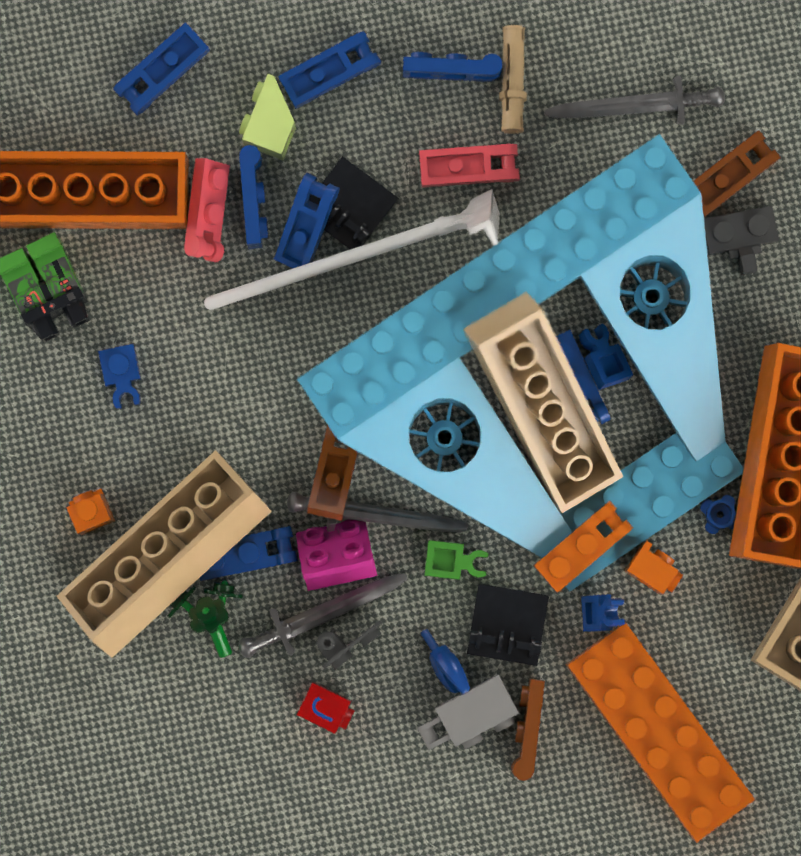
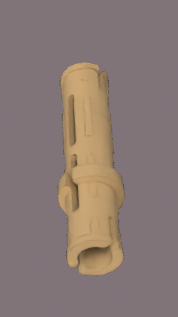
[499,25,527,134]

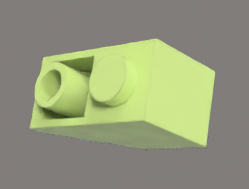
[239,74,296,160]

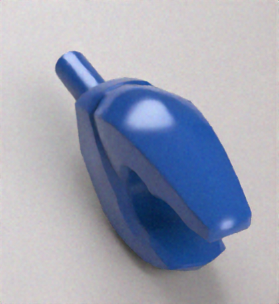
[420,629,470,694]

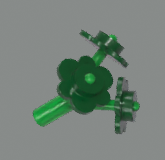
[167,580,243,658]

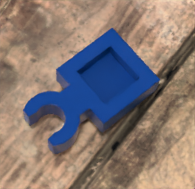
[579,323,633,390]
[98,344,141,410]
[581,594,625,632]

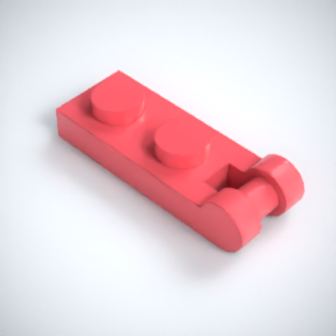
[419,144,520,188]
[184,158,230,263]

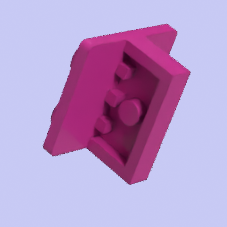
[296,519,377,591]

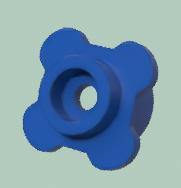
[700,495,736,534]

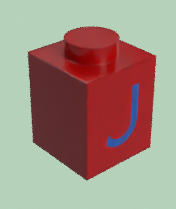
[297,682,355,734]

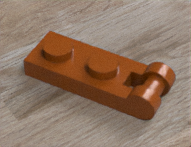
[693,130,781,218]
[307,425,358,521]
[511,678,545,781]

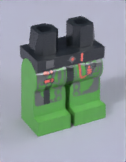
[0,232,90,343]

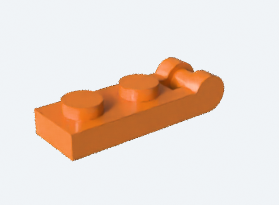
[533,501,633,593]

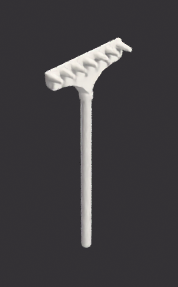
[204,189,500,310]

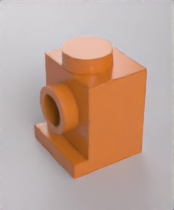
[66,488,115,535]
[625,541,683,595]

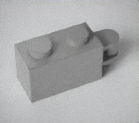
[417,674,519,750]

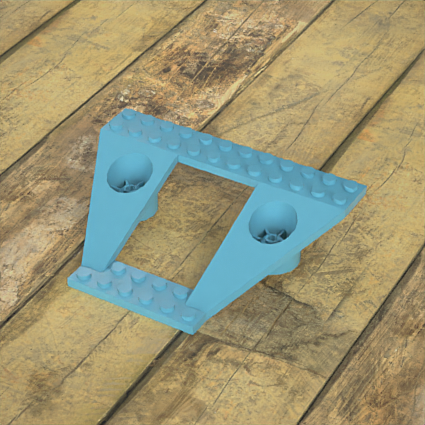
[297,134,743,592]

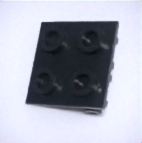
[309,156,399,249]
[467,584,549,666]

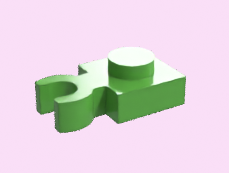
[424,540,488,580]

